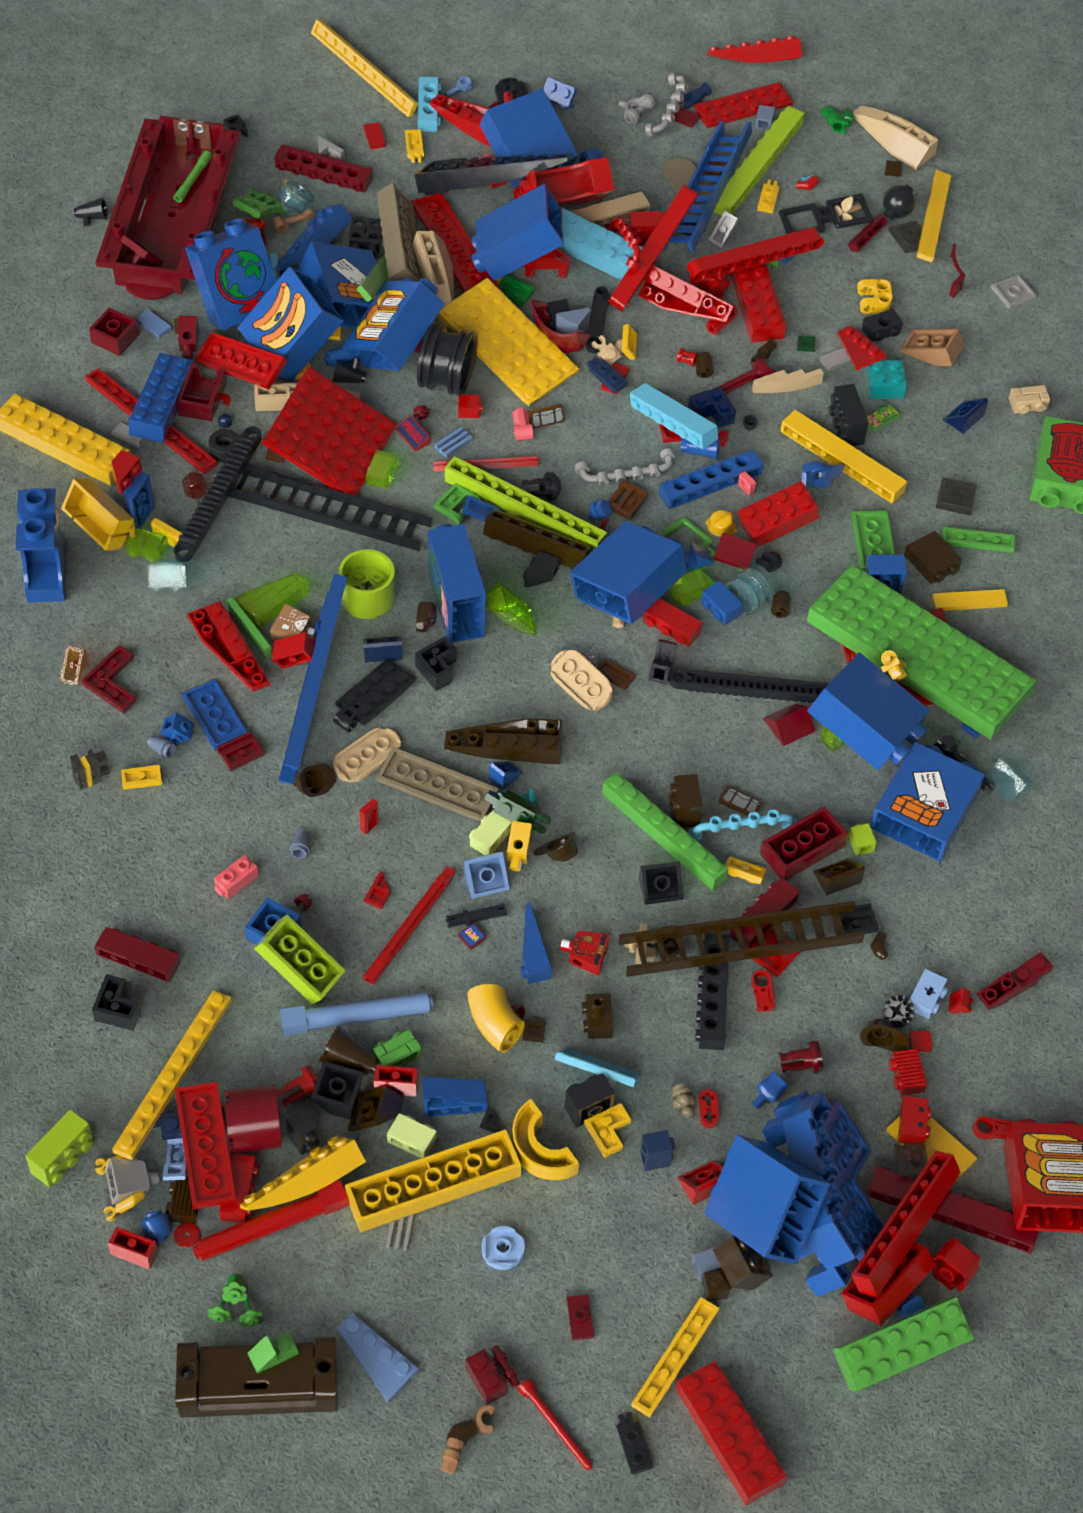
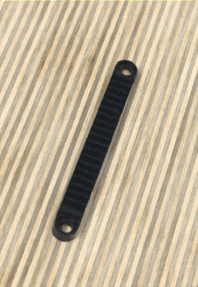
[174,426,262,563]
[669,668,829,703]

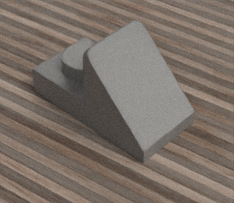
[317,136,345,161]
[709,211,740,248]

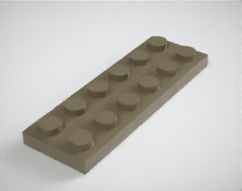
[377,747,499,822]

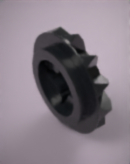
[883,995,914,1028]

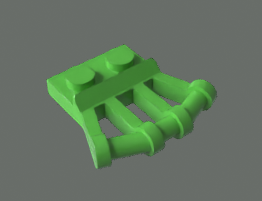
[233,188,289,218]

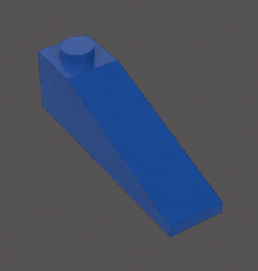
[520,902,552,984]

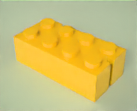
[61,478,134,551]

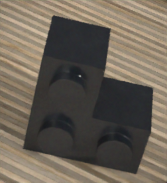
[415,636,457,691]
[92,974,141,1031]

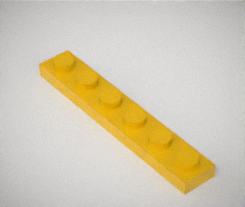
[631,1297,719,1418]

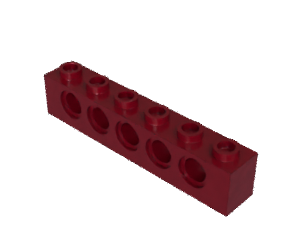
[274,144,373,193]

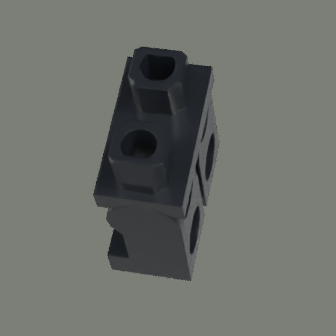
[349,217,382,258]

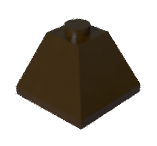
[348,1086,404,1132]

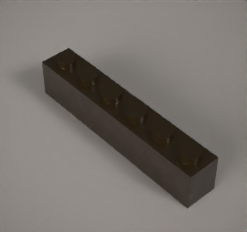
[483,509,592,569]

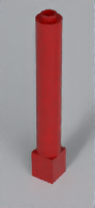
[192,1180,349,1262]

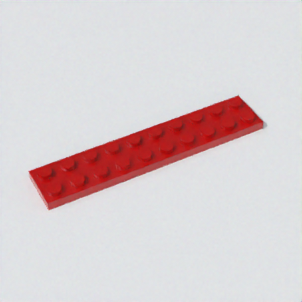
[411,193,504,294]

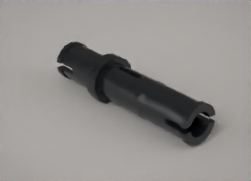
[446,903,507,928]

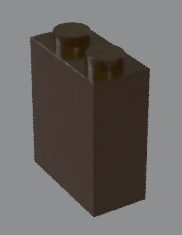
[904,531,962,584]

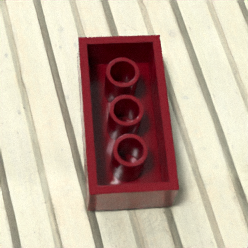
[760,806,848,880]

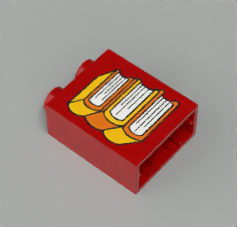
[1003,1119,1083,1233]

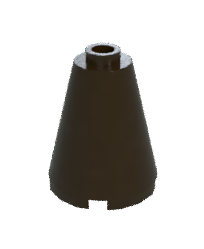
[319,1025,379,1076]

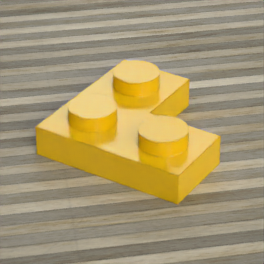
[584,1103,631,1158]

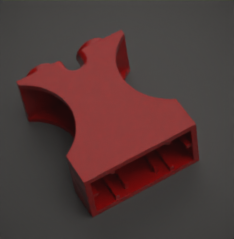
[513,157,614,207]

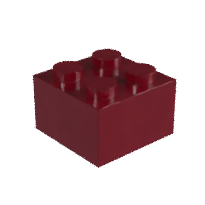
[89,307,139,356]

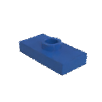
[462,495,501,522]

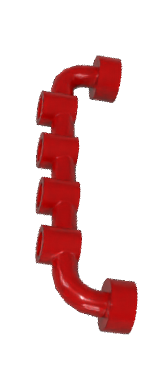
[604,216,641,269]

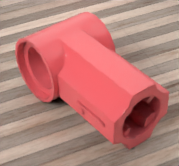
[513,407,533,441]

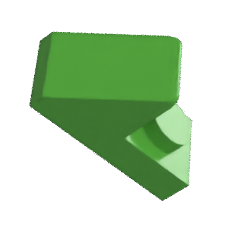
[248,1332,298,1374]

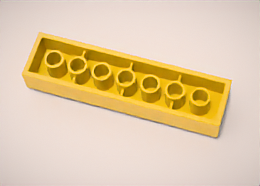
[0,393,130,486]
[345,1129,521,1233]

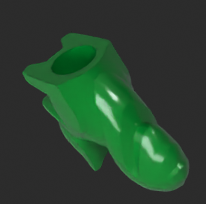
[820,106,855,134]

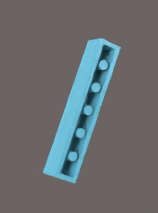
[630,383,718,449]

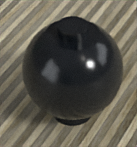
[883,185,916,221]

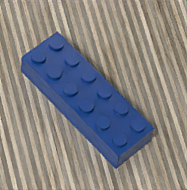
[129,353,193,443]

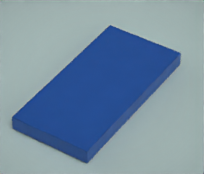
[181,679,248,751]

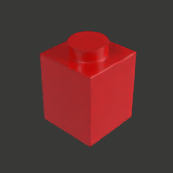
[458,394,483,418]

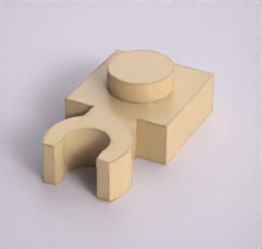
[591,335,621,365]

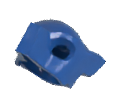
[801,460,844,488]

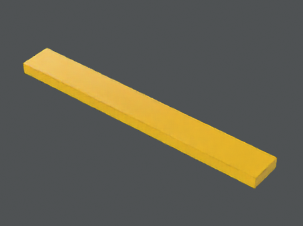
[916,170,951,262]

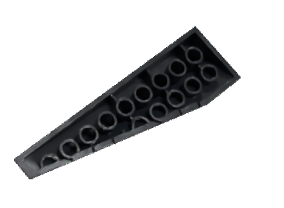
[414,153,573,195]

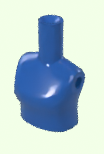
[752,1072,788,1109]

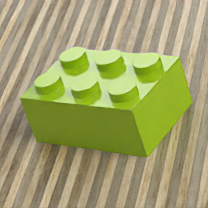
[25,1110,93,1188]

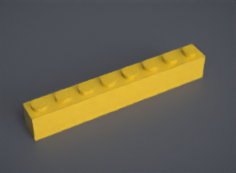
[781,410,907,504]

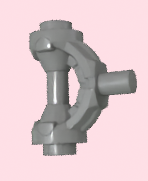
[619,94,655,124]

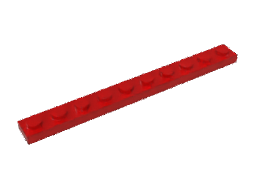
[85,368,217,474]

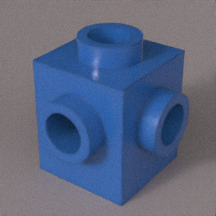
[160,712,194,744]

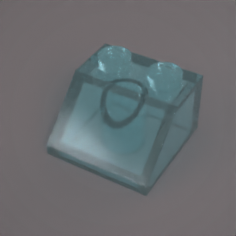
[148,561,189,591]

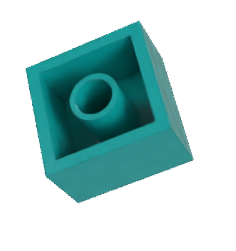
[866,360,907,399]

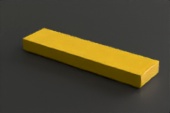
[932,589,1008,611]

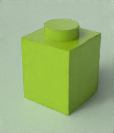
[848,823,876,856]

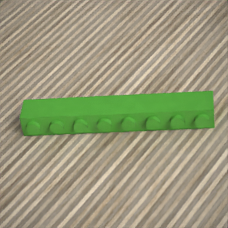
[602,772,728,891]

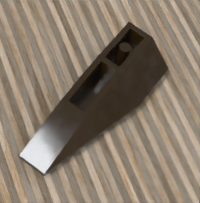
[444,718,562,764]

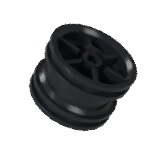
[417,322,478,396]

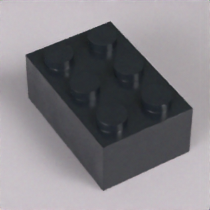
[828,384,869,446]

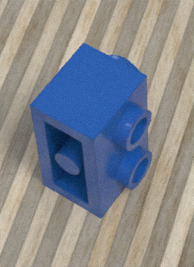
[701,581,743,626]

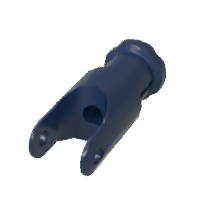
[678,82,712,110]

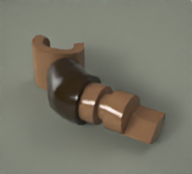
[440,1405,496,1474]

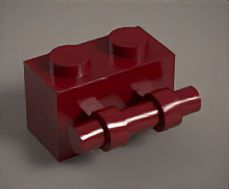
[465,1345,520,1405]

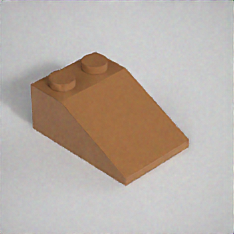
[901,329,964,367]

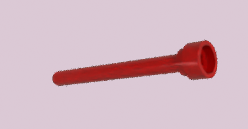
[517,1378,593,1470]

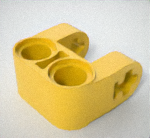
[857,279,892,314]

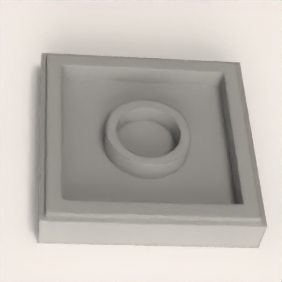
[990,274,1037,309]

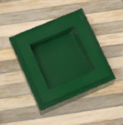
[797,335,815,352]

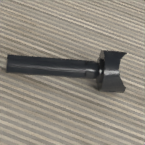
[934,735,995,795]

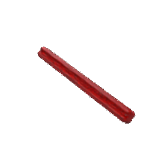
[433,456,539,472]

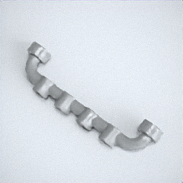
[645,72,688,137]
[574,448,675,486]

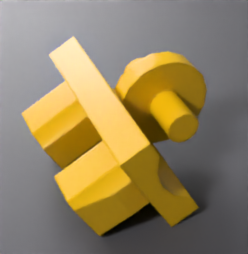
[881,651,907,681]

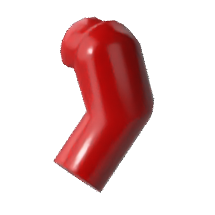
[796,176,819,190]

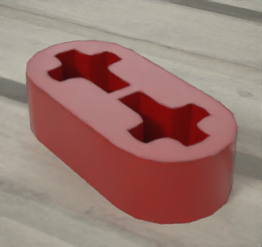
[698,1089,719,1129]

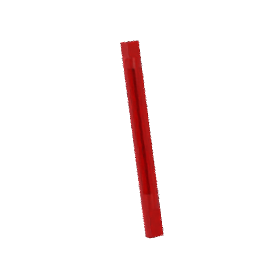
[363,866,455,985]

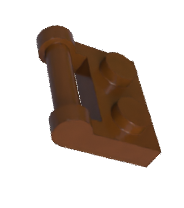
[607,481,649,520]

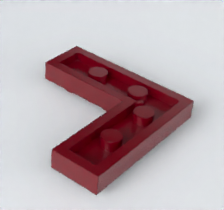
[81,645,137,714]

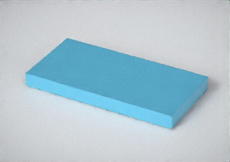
[555,1047,641,1087]

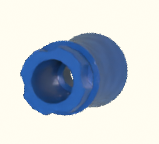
[681,435,720,460]

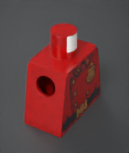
[560,931,610,976]

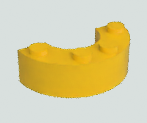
[512,1099,579,1180]

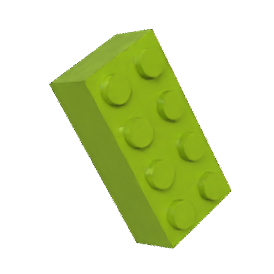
[254,915,346,1004]

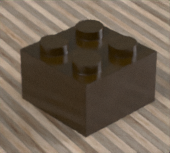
[668,774,703,828]
[713,1236,773,1290]

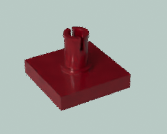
[121,235,164,267]

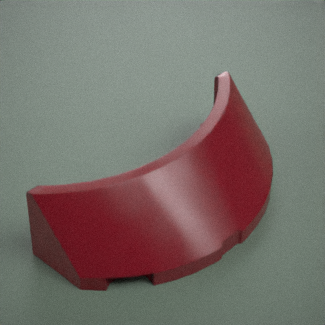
[531,300,590,353]

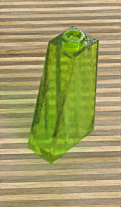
[234,572,310,629]

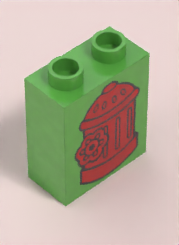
[1029,416,1083,514]

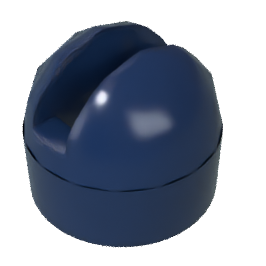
[218,413,232,428]

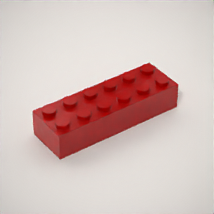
[729,264,786,343]
[675,1360,787,1506]

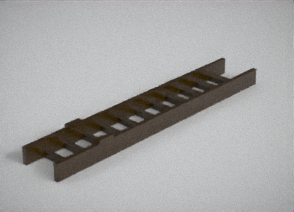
[618,901,865,977]

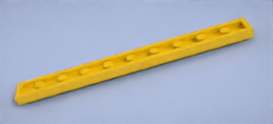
[311,19,418,117]
[112,991,232,1160]

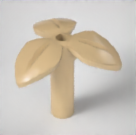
[834,197,861,221]

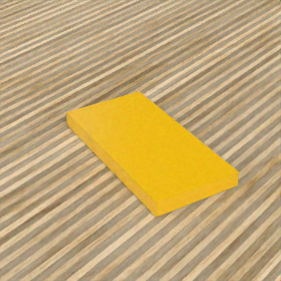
[886,1116,977,1180]

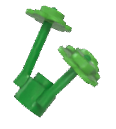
[208,1274,263,1327]

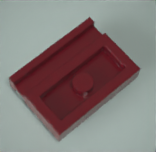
[217,731,264,772]

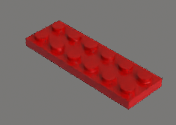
[694,82,793,129]
[194,332,287,390]
[175,1082,236,1210]

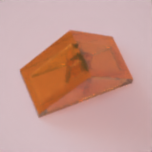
[60,645,88,686]

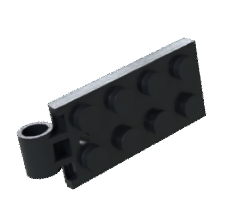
[333,659,416,733]

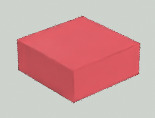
[738,472,756,496]

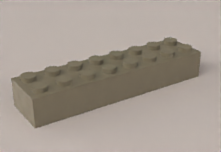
[377,183,423,282]

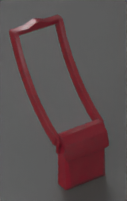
[949,243,966,298]

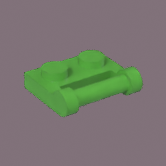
[434,483,481,525]

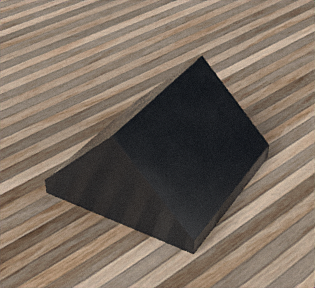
[639,861,684,905]

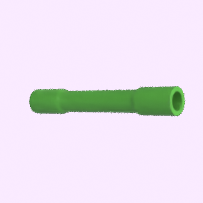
[173,151,212,203]

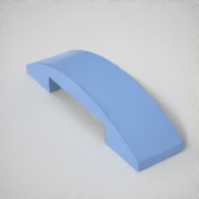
[163,1138,187,1180]

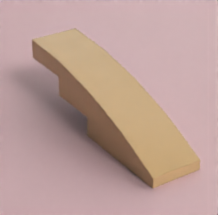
[752,369,824,393]

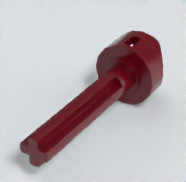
[711,357,775,399]

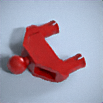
[523,248,571,278]

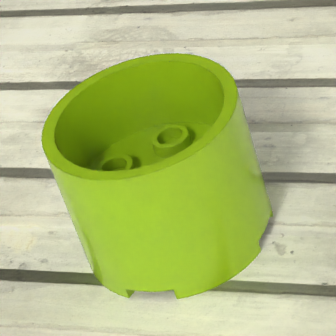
[339,549,395,619]

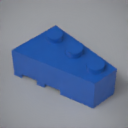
[422,1077,487,1117]

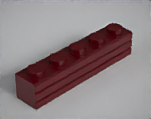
[848,215,888,252]

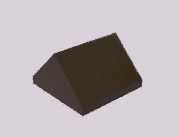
[813,858,865,896]

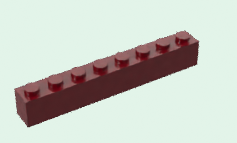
[867,1166,1039,1254]

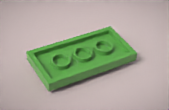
[851,511,895,571]

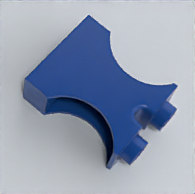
[16,488,67,603]

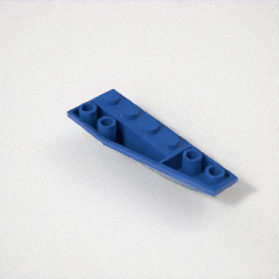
[274,204,352,271]

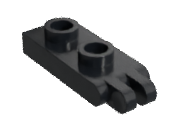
[616,1412,653,1475]

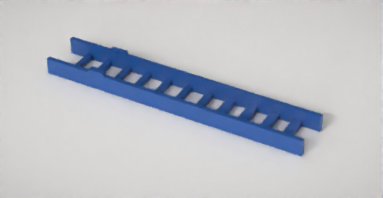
[663,121,753,252]
[278,573,347,784]

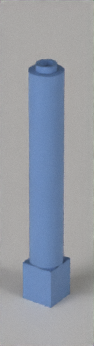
[280,992,433,1036]

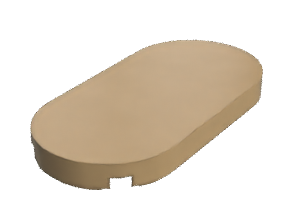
[551,650,613,711]
[333,728,401,782]

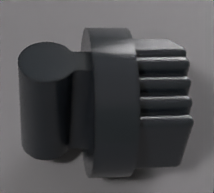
[755,552,782,572]

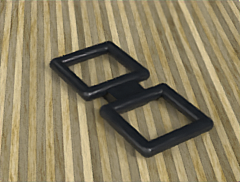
[779,194,873,234]

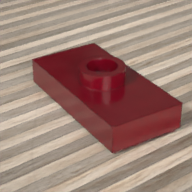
[566,1295,594,1341]

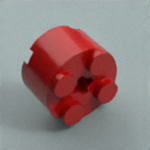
[932,1238,980,1292]

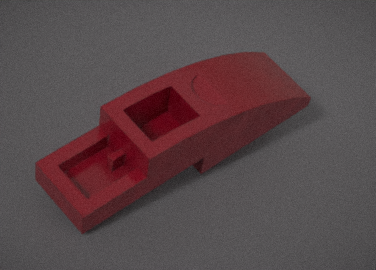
[976,952,1054,1010]

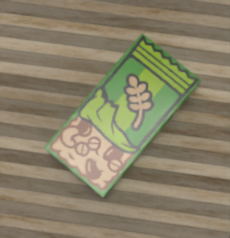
[866,403,900,432]

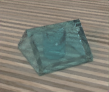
[985,758,1037,805]

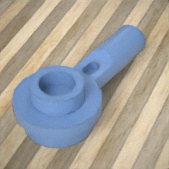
[444,76,473,97]

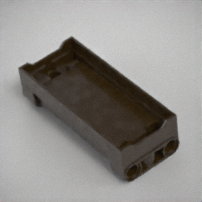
[176,1337,336,1418]

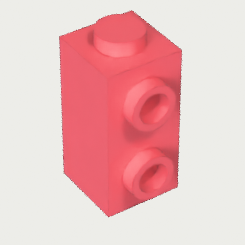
[214,855,259,899]

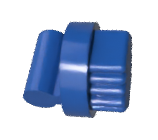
[588,500,612,521]

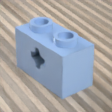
[910,969,948,1019]

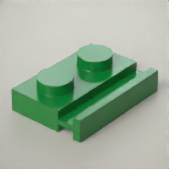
[498,275,535,307]

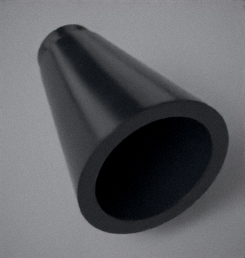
[74,197,107,226]
[332,358,367,383]

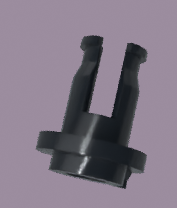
[521,472,561,501]

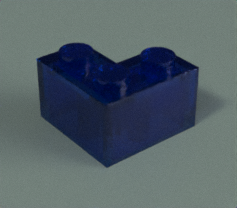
[688,386,736,428]

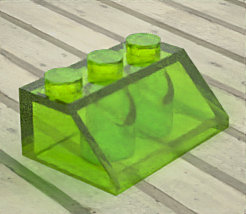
[485,582,537,636]

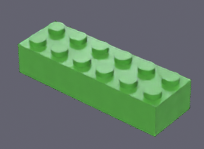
[832,1297,974,1391]

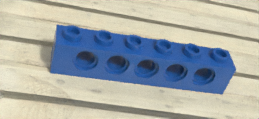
[659,450,764,509]

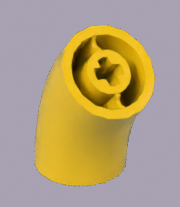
[467,984,525,1053]

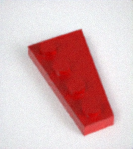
[837,326,886,371]

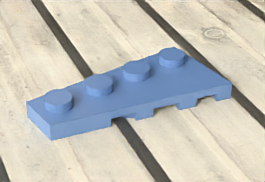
[337,1313,418,1403]

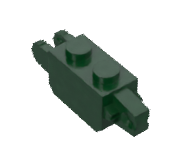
[484,790,551,834]

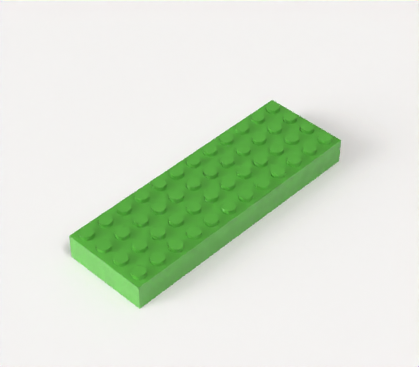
[807,564,1037,740]

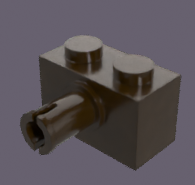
[582,993,613,1039]

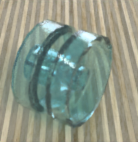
[725,568,772,615]

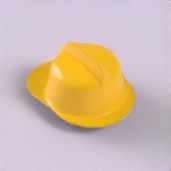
[705,510,737,537]

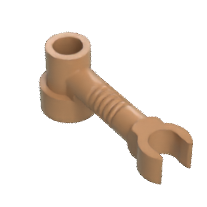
[272,209,314,235]

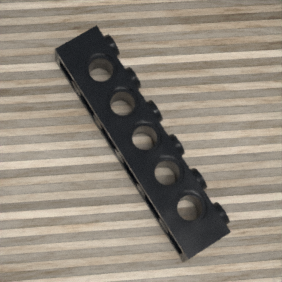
[695,933,729,1050]

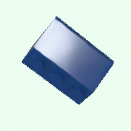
[123,471,154,533]

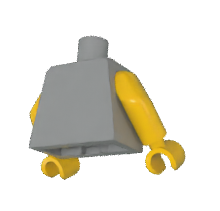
[95,1155,159,1222]

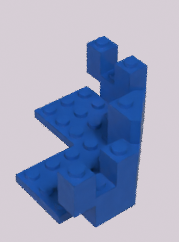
[762,1090,884,1297]

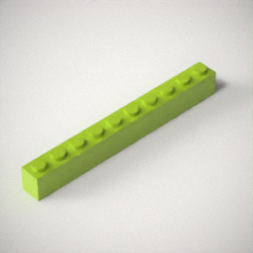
[713,106,805,216]
[445,456,607,552]

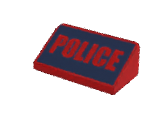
[396,415,430,452]

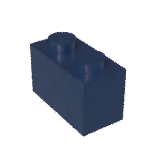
[640,1130,675,1171]

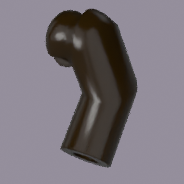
[870,931,888,960]

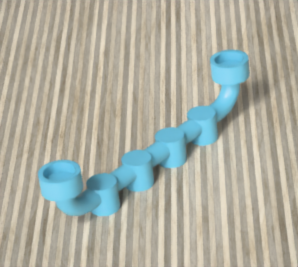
[687,809,797,843]

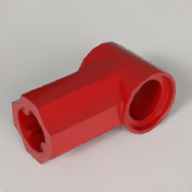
[705,304,738,335]

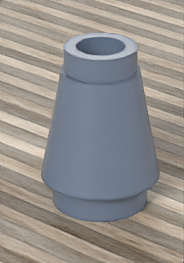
[147,735,176,758]
[290,829,309,859]

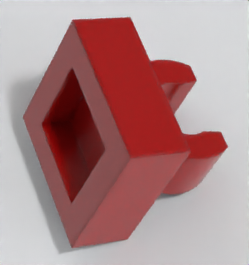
[948,988,973,1014]

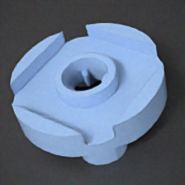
[481,1226,525,1270]

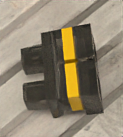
[70,749,110,791]

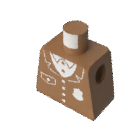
[270,604,316,641]

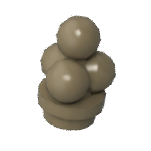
[671,1083,696,1118]

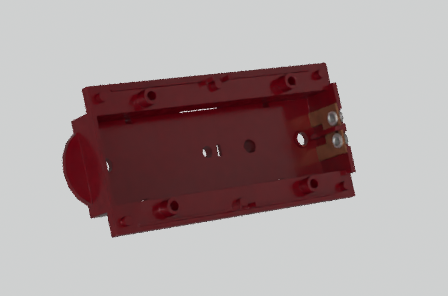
[96,115,241,300]

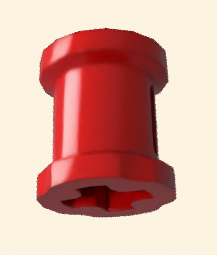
[676,347,698,367]

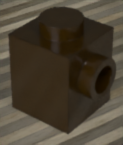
[702,1269,732,1302]

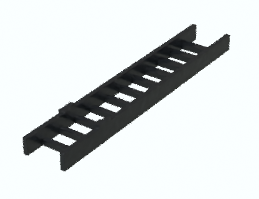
[228,465,432,551]

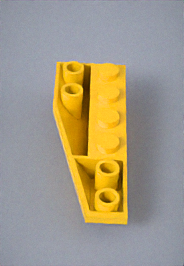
[240,1136,366,1211]

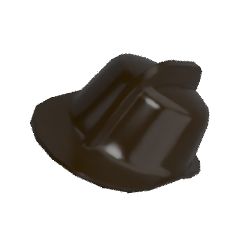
[293,764,336,797]
[533,832,578,862]
[860,1018,909,1052]

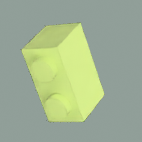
[469,810,512,855]
[387,1113,436,1158]

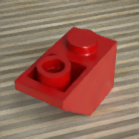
[111,449,142,494]

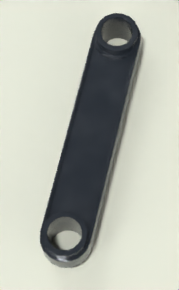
[586,286,609,353]

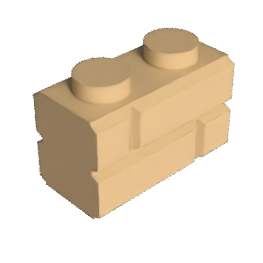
[1009,385,1050,414]

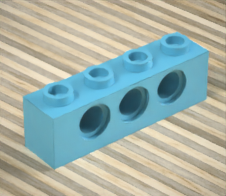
[418,77,441,132]

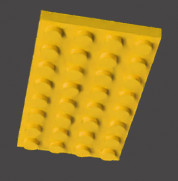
[437,278,579,406]

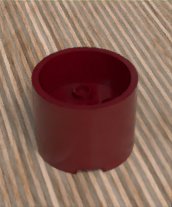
[224,1084,282,1154]

